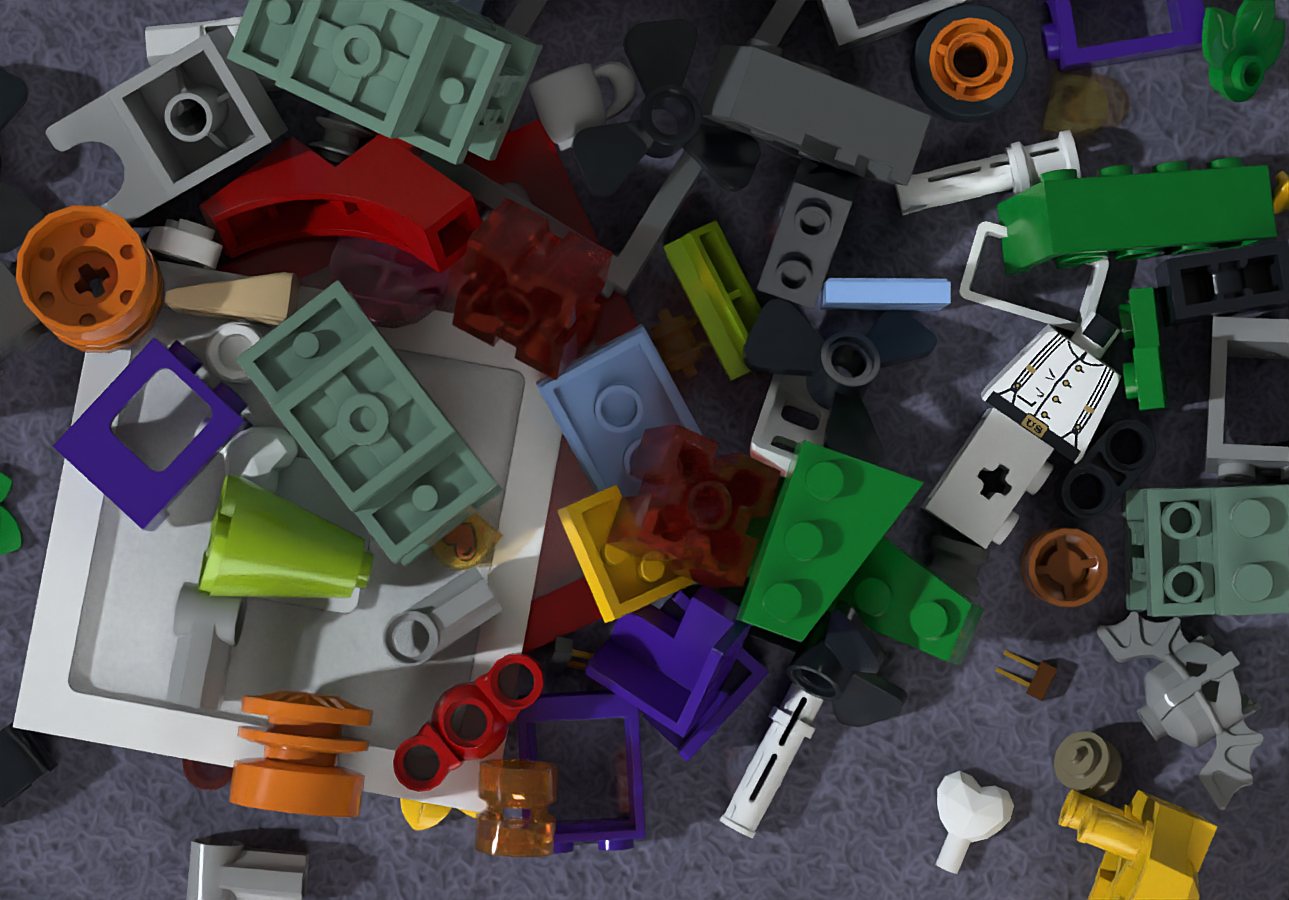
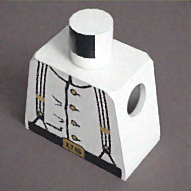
[981,310,1121,464]

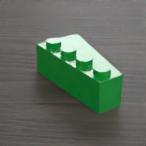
[997,157,1277,275]
[725,470,984,665]

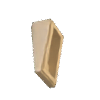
[164,272,300,326]

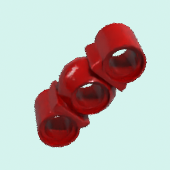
[393,653,545,792]

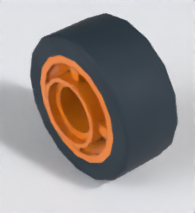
[910,3,1028,123]

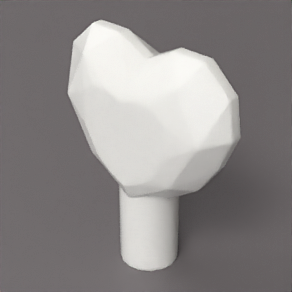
[194,417,298,493]
[935,770,1014,874]

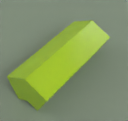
[663,220,762,382]

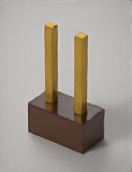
[995,650,1058,701]

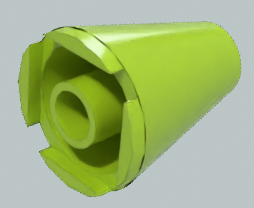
[197,474,373,598]

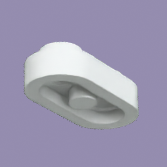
[146,219,223,270]

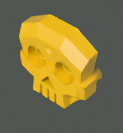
[1058,789,1218,900]

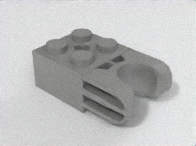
[45,25,288,223]

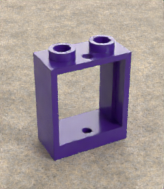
[1036,0,1205,74]
[517,690,646,854]

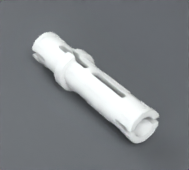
[720,683,824,838]

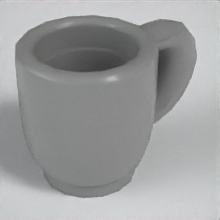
[528,61,636,151]

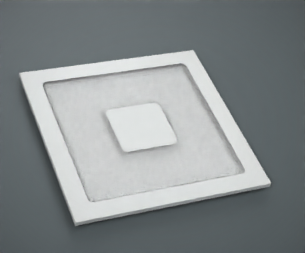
[13,260,580,815]

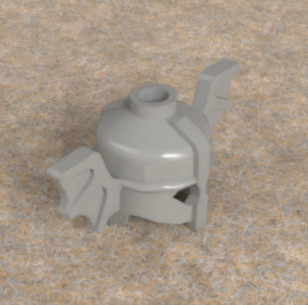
[1097,611,1263,810]

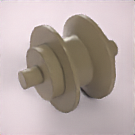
[1054,731,1122,798]

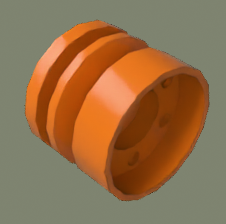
[16,205,165,353]
[229,690,373,817]

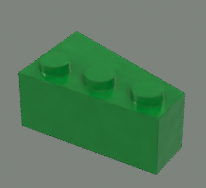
[736,440,924,642]

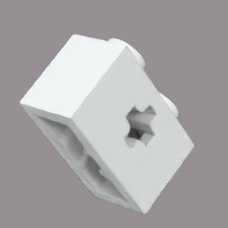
[921,408,1054,549]

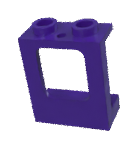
[53,338,253,532]

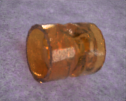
[474,759,559,857]

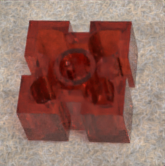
[452,197,613,380]
[606,424,781,588]

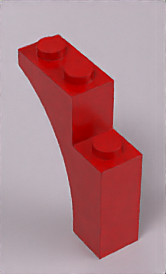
[199,134,487,274]

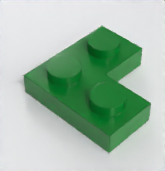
[1119,286,1169,410]

